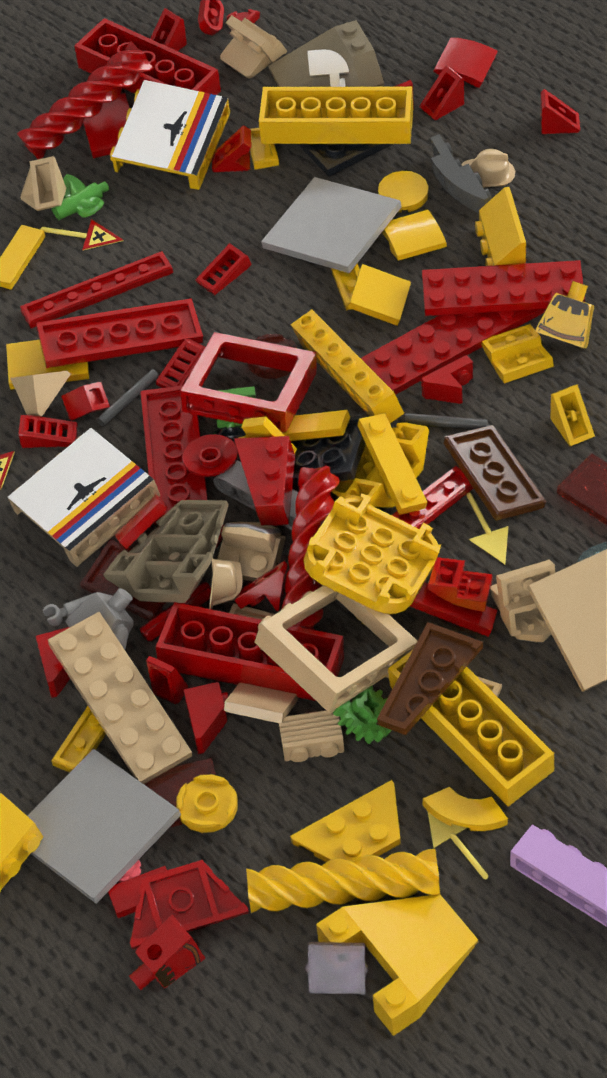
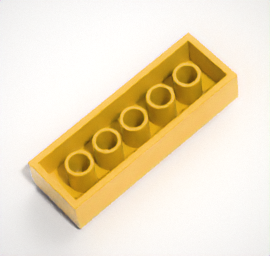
[259,87,413,144]
[388,650,554,807]

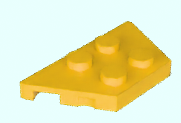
[290,780,401,862]

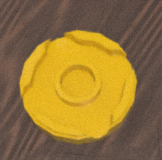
[378,171,429,213]
[176,774,238,833]

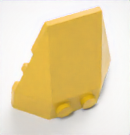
[332,423,429,508]

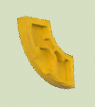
[422,787,508,831]

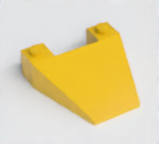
[316,894,478,1036]

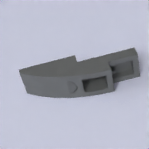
[430,134,492,213]

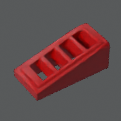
[195,243,252,295]
[156,338,205,388]
[19,415,78,448]
[146,656,188,704]

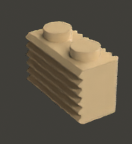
[279,710,344,762]

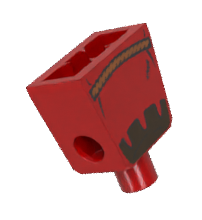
[129,915,206,991]

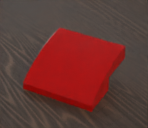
[433,38,498,88]
[115,494,168,549]
[428,557,493,612]

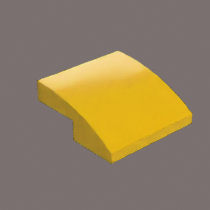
[382,210,447,261]
[482,324,554,383]

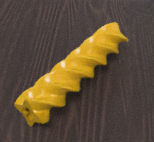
[246,849,440,913]

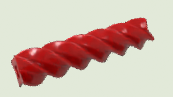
[17,41,153,160]
[282,466,340,630]

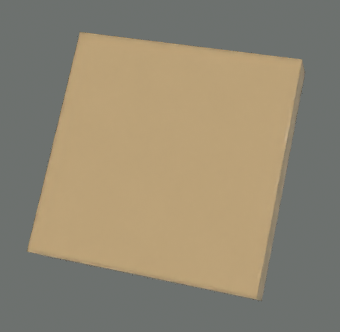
[224,683,299,724]

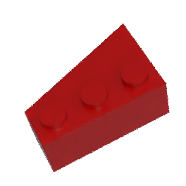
[234,436,295,526]

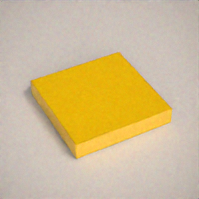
[348,264,411,326]

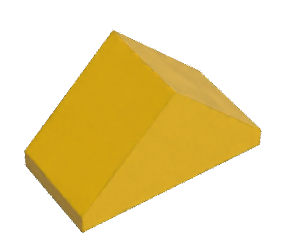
[550,385,595,446]

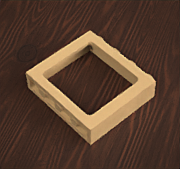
[255,585,417,713]

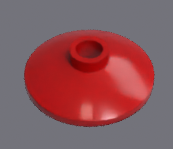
[182,434,238,477]

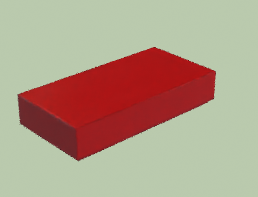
[108,866,167,918]

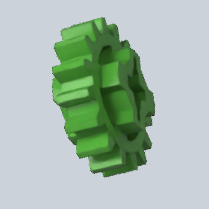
[333,685,392,744]

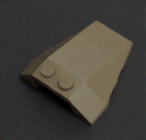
[268,20,384,87]
[103,500,229,603]

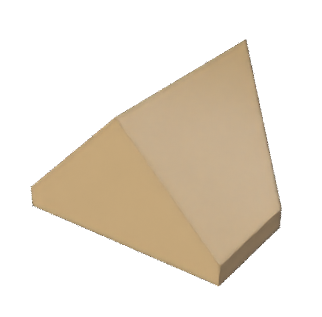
[20,156,67,211]
[10,371,71,417]

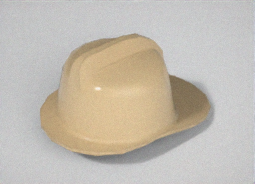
[461,149,515,188]
[209,558,243,610]

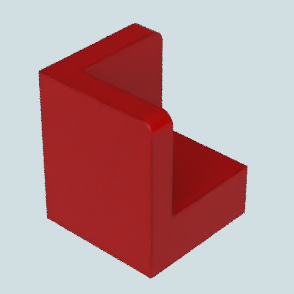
[61,382,110,421]

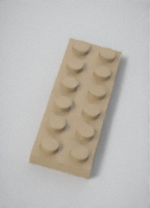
[48,612,192,784]

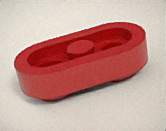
[198,0,224,36]

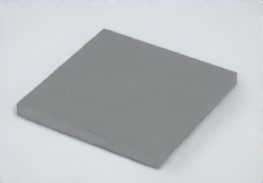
[261,177,402,273]
[28,749,181,904]

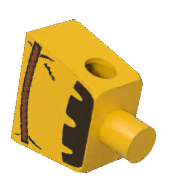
[535,281,594,348]

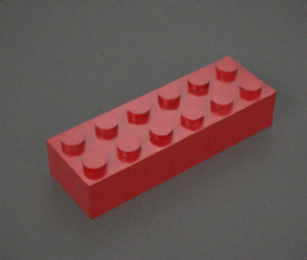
[74,18,221,95]
[156,602,344,701]

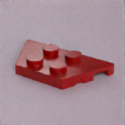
[130,860,249,949]

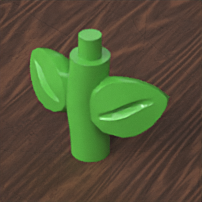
[51,174,109,220]

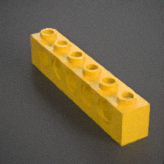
[290,310,404,423]

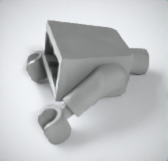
[43,588,134,650]

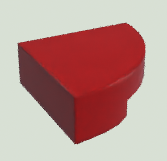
[227,9,260,23]

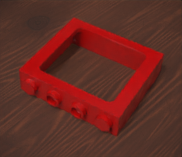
[181,332,317,433]

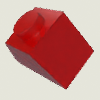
[36,627,70,698]
[184,682,228,754]

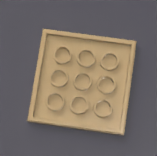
[527,549,607,692]

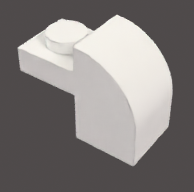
[308,49,349,87]

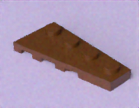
[377,622,483,735]

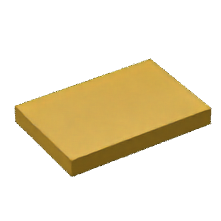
[6,340,90,390]

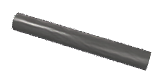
[96,369,159,427]
[405,413,488,429]

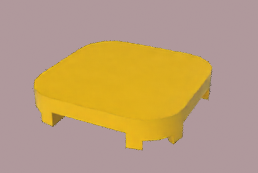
[303,493,441,614]

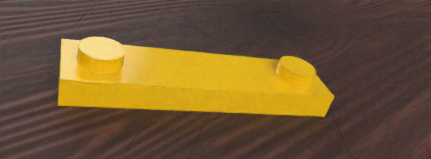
[357,413,427,515]

